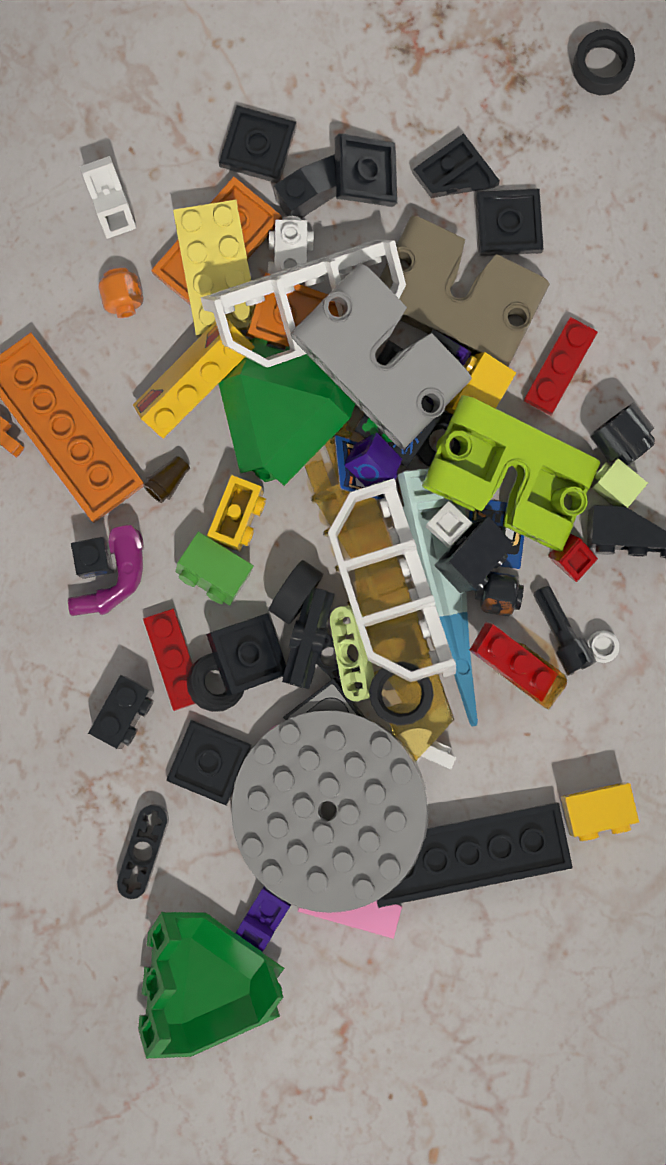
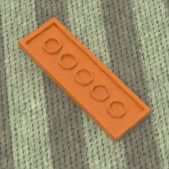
[0,332,144,523]

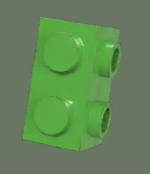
[175,531,254,606]

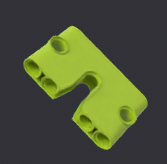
[422,395,601,551]

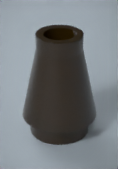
[143,456,190,503]

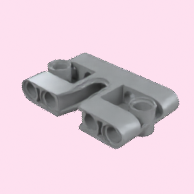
[290,263,472,449]

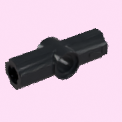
[282,588,335,689]

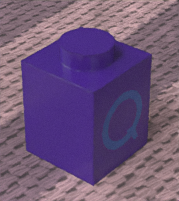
[344,433,402,487]

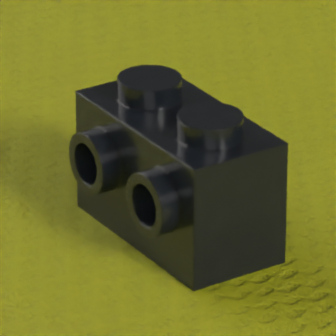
[434,516,514,593]
[88,675,154,749]

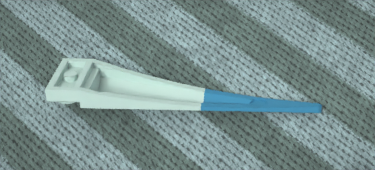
[398,468,478,727]

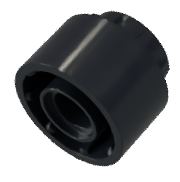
[590,402,655,465]

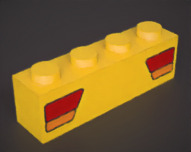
[133,317,255,438]

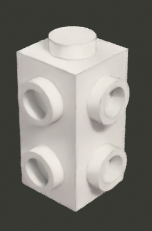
[268,216,314,286]

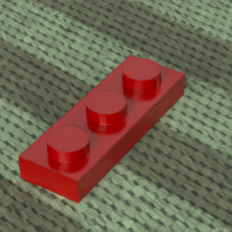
[523,317,598,416]
[143,608,196,711]
[469,622,558,702]

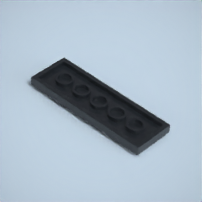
[376,802,573,908]

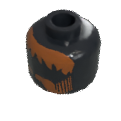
[475,571,524,616]

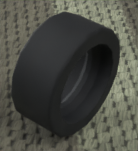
[572,29,636,96]
[268,560,324,624]
[369,661,434,726]

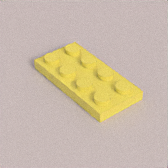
[173,200,254,338]

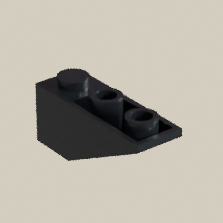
[587,505,666,559]

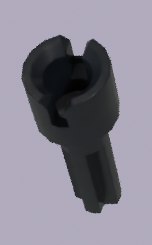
[533,586,597,676]

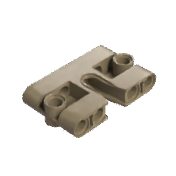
[379,216,550,367]

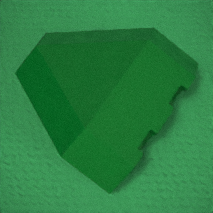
[219,338,355,486]
[138,912,285,1059]

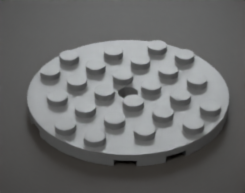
[231,710,429,913]

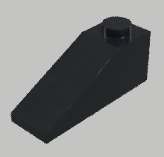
[273,154,336,219]

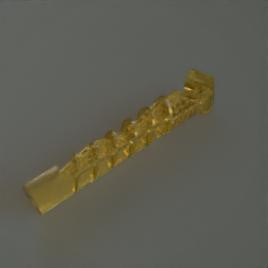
[304,421,455,762]

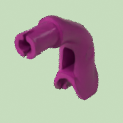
[68,525,144,616]

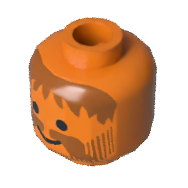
[99,268,144,318]

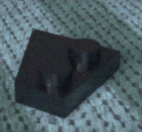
[412,133,500,198]

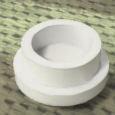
[587,630,619,663]

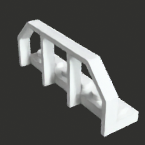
[200,239,406,368]
[328,479,456,682]

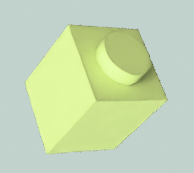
[592,459,648,508]

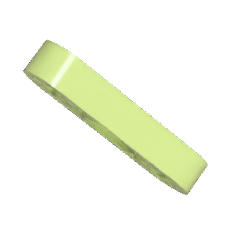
[330,605,374,701]

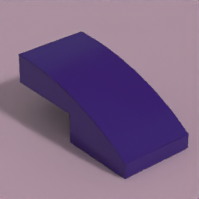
[235,886,291,952]

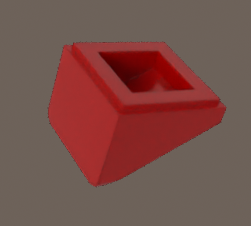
[548,534,598,582]

